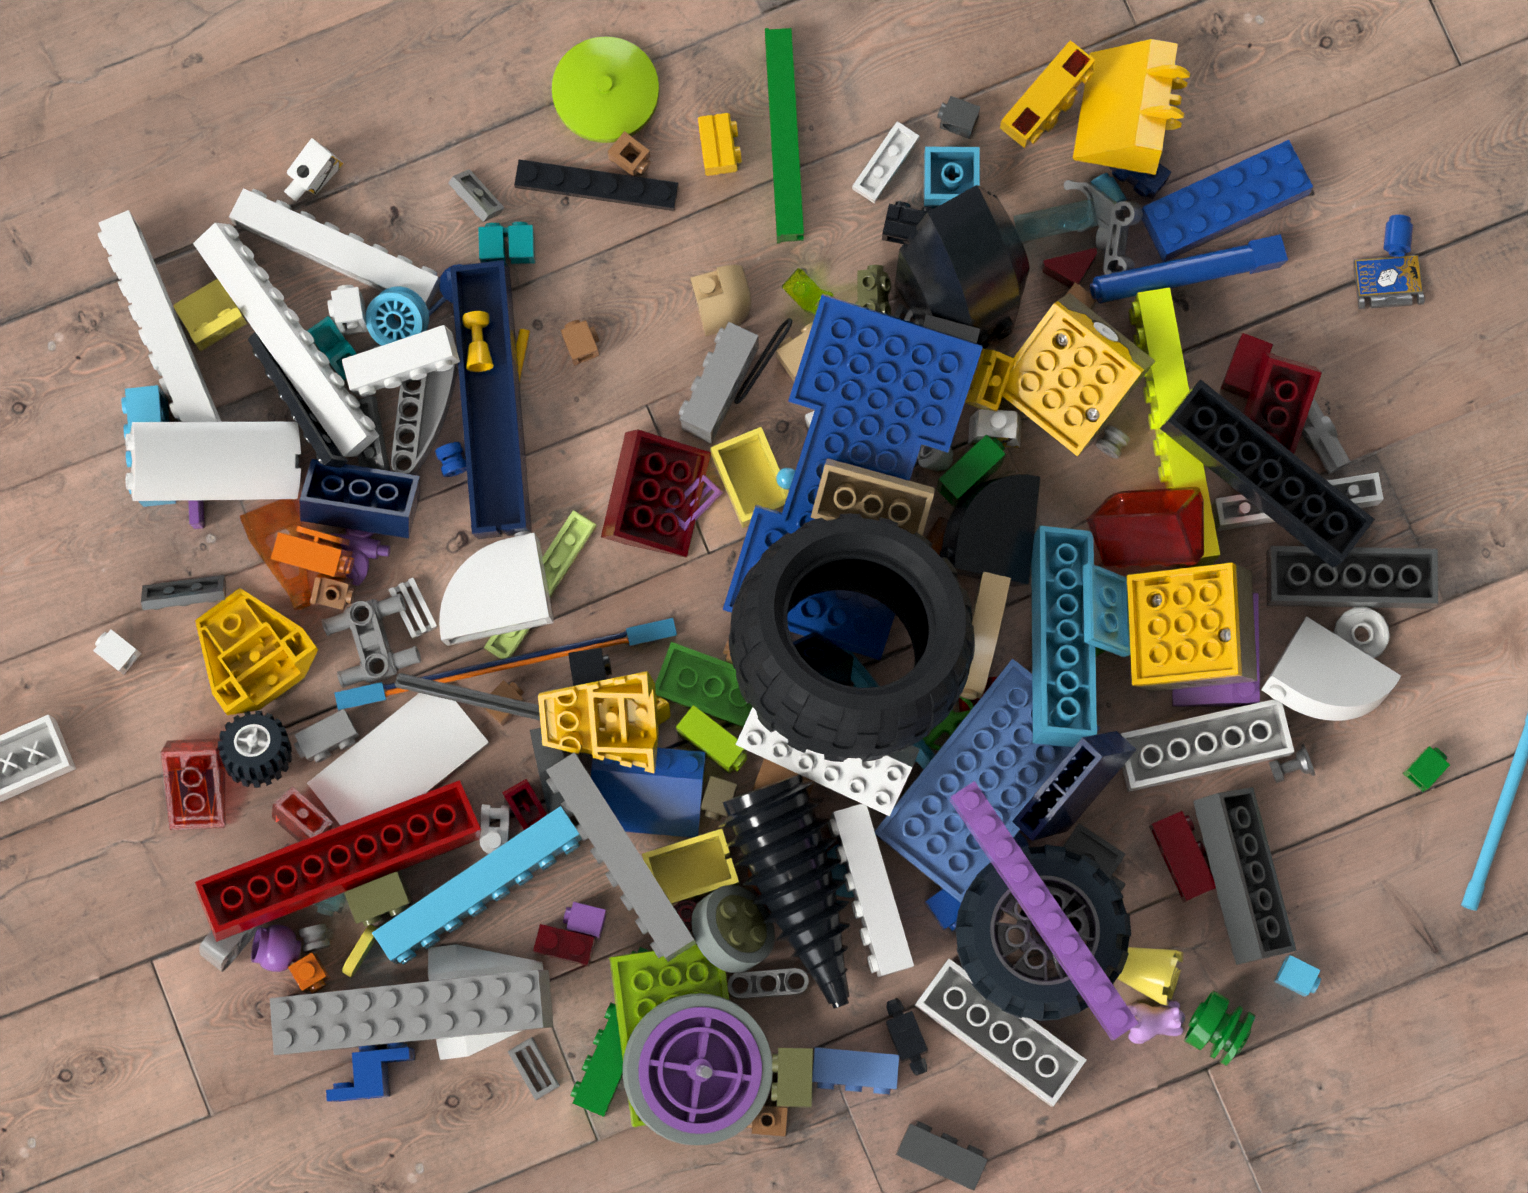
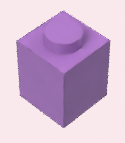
[563,902,607,939]

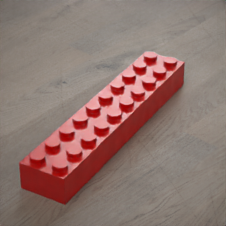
[195,780,481,942]

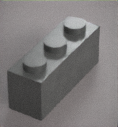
[895,1121,988,1191]

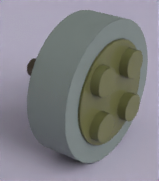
[692,885,775,973]

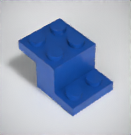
[326,1042,415,1102]

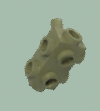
[855,265,891,316]

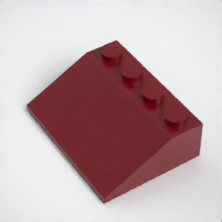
[601,429,711,558]

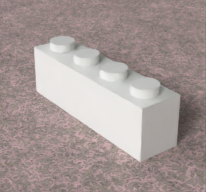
[342,325,460,397]

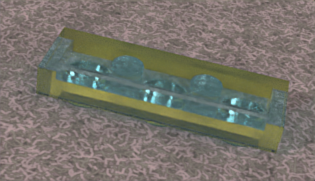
[1014,199,1098,242]

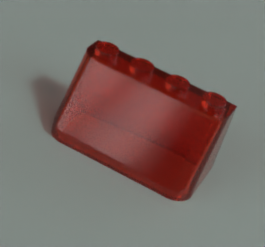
[1087,487,1204,568]

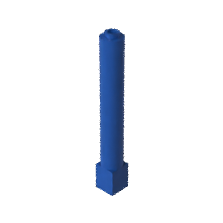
[1090,234,1288,304]

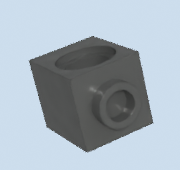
[937,96,981,139]

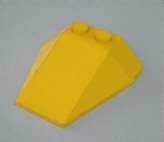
[195,588,318,716]

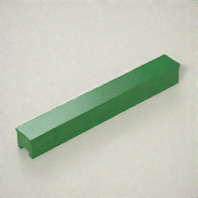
[765,28,804,244]

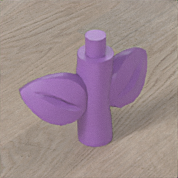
[328,528,390,586]

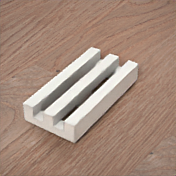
[388,578,437,639]

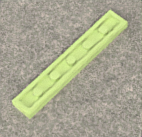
[484,510,597,659]

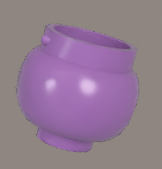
[251,925,301,972]

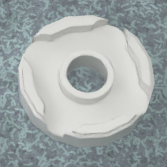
[1333,607,1390,659]

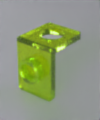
[782,268,833,314]

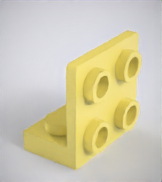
[173,279,247,351]

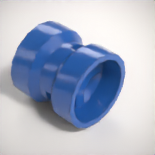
[435,442,467,477]

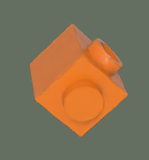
[288,952,330,994]

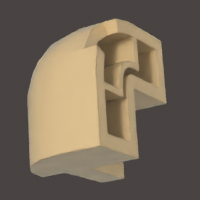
[690,265,751,336]

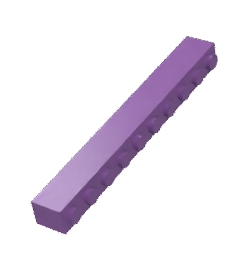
[949,781,1139,1041]

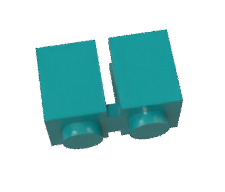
[478,222,535,264]

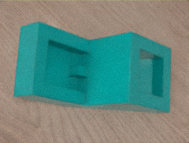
[307,315,357,380]

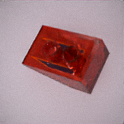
[161,738,226,830]

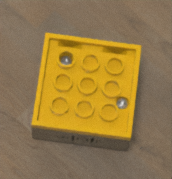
[1003,293,1155,456]
[1127,563,1257,692]

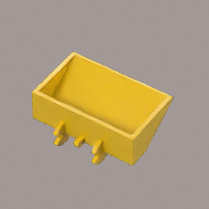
[1073,39,1190,175]

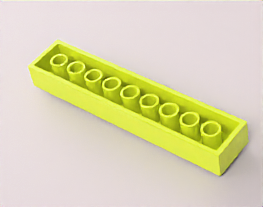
[1129,288,1220,569]

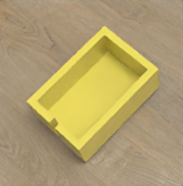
[710,427,789,528]
[642,829,739,906]

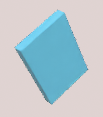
[1083,563,1131,657]

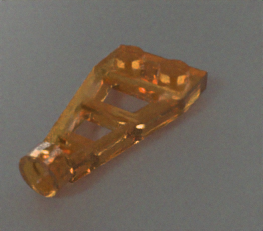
[240,499,312,610]

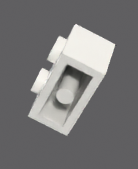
[328,285,368,336]

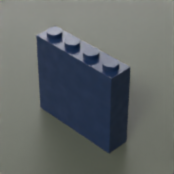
[1012,731,1137,841]

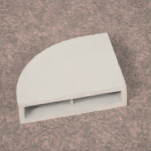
[439,531,554,646]
[1261,616,1401,721]

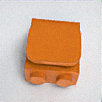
[271,526,354,578]

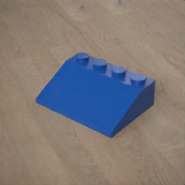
[591,748,706,838]

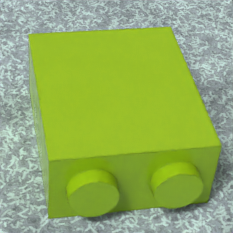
[676,705,747,774]

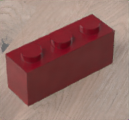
[1149,811,1216,903]

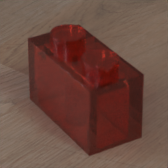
[272,786,333,842]

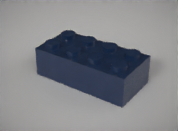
[299,459,420,538]

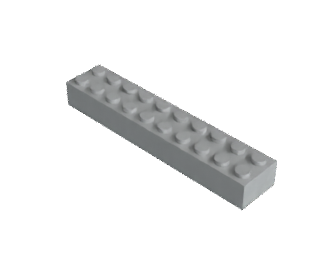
[270,970,554,1055]

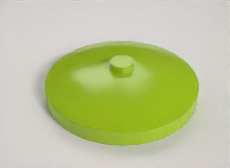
[552,36,659,143]

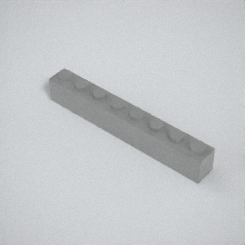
[546,752,696,962]

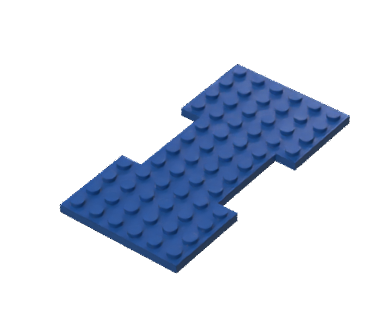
[723,294,983,660]

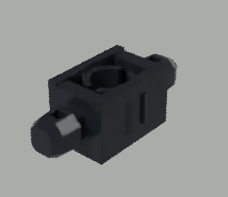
[886,998,928,1076]

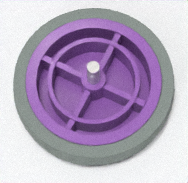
[623,994,773,1145]

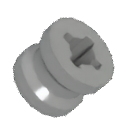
[1095,425,1130,459]
[299,924,331,953]

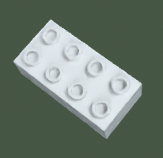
[0,714,76,802]

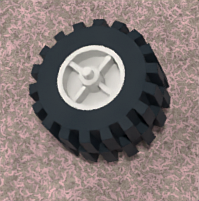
[218,711,292,788]

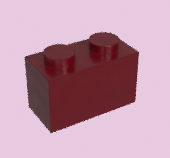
[1220,333,1275,399]
[533,924,596,967]

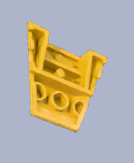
[538,671,659,773]

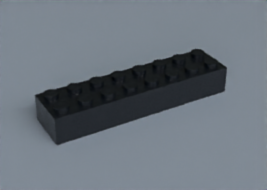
[1159,379,1375,568]

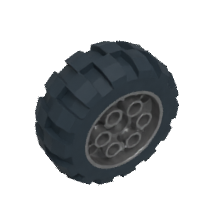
[955,844,1131,1021]

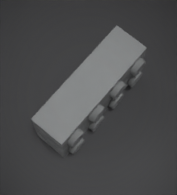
[678,322,759,444]

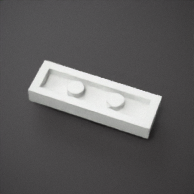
[852,121,919,204]

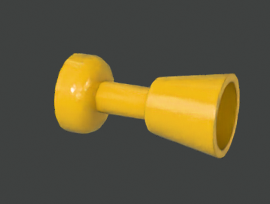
[462,311,494,372]

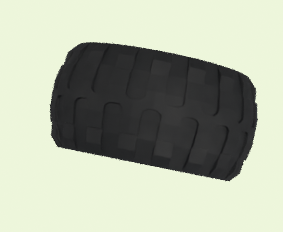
[729,513,975,762]

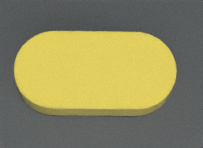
[342,924,378,978]

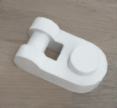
[480,804,510,854]

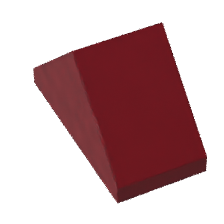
[1041,248,1097,288]
[502,779,547,830]

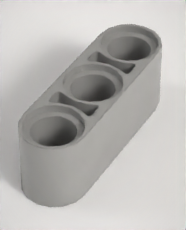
[727,968,809,999]

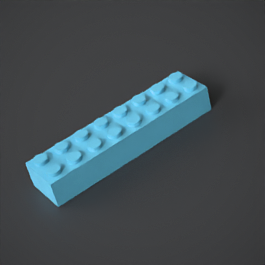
[1031,526,1097,747]
[372,806,582,965]

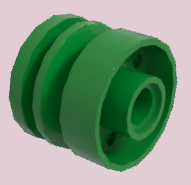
[1184,990,1256,1066]

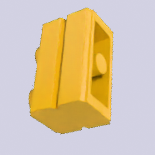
[698,113,742,176]
[965,349,1015,411]

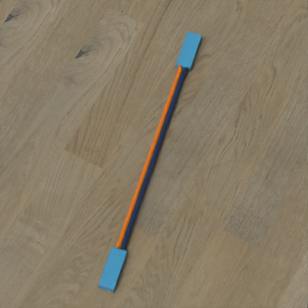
[334,618,677,710]

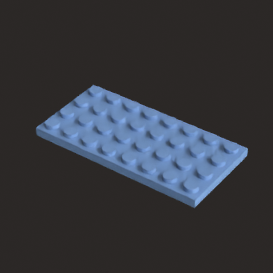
[874,659,1100,903]

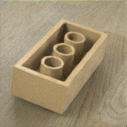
[810,458,935,535]

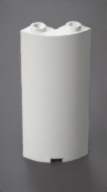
[125,422,301,501]

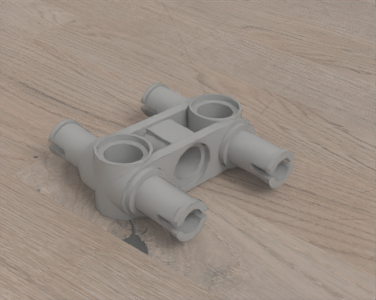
[322,594,421,688]

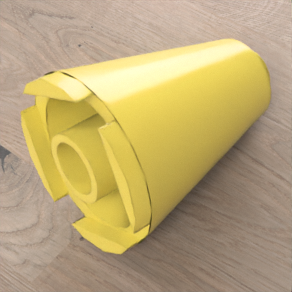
[1117,947,1183,1006]

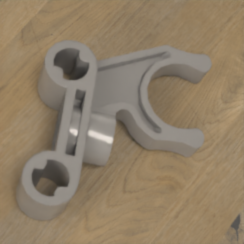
[1058,180,1143,275]

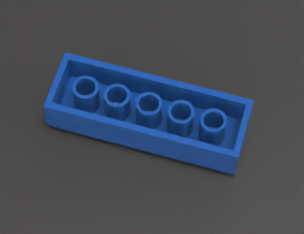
[1141,140,1313,262]

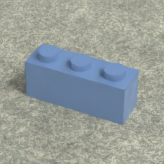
[812,1047,899,1095]

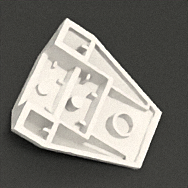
[428,944,543,1060]

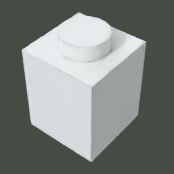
[93,630,142,675]

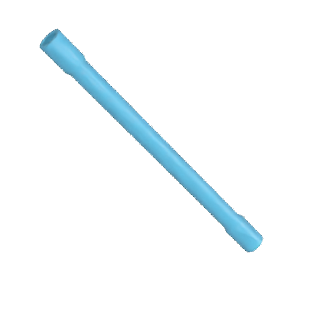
[1461,712,1528,911]

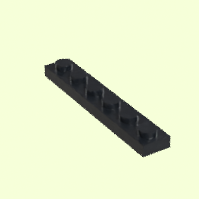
[514,159,679,211]
[248,332,348,468]

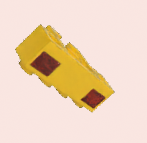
[1000,40,1095,148]

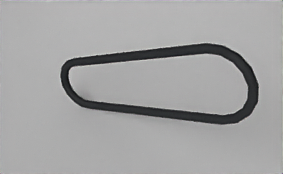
[734,318,793,404]

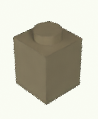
[701,776,737,821]

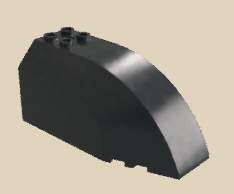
[895,185,1030,349]

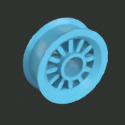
[365,286,429,346]

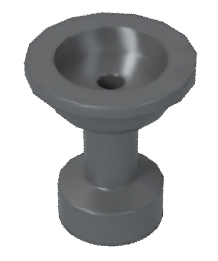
[1269,744,1315,783]

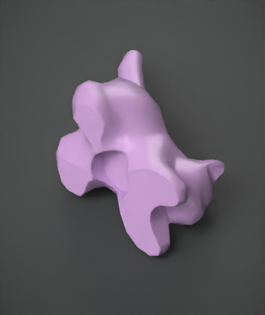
[1127,1001,1185,1044]

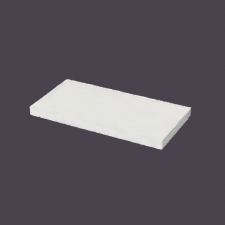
[307,693,490,825]

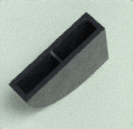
[939,474,1040,587]

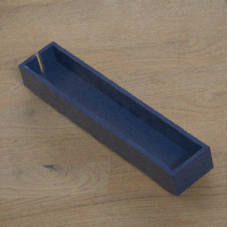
[450,260,532,539]

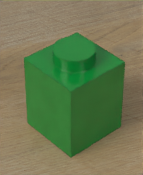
[1403,746,1450,792]

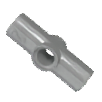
[1302,398,1351,474]

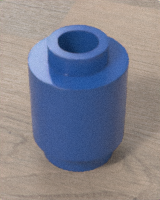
[1384,215,1413,257]

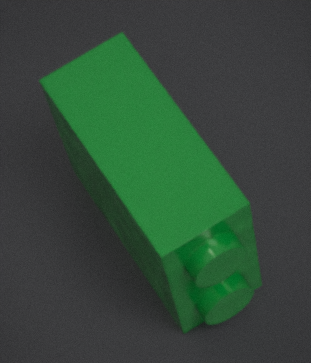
[936,434,1006,509]

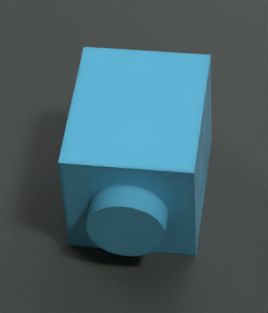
[1274,955,1321,997]

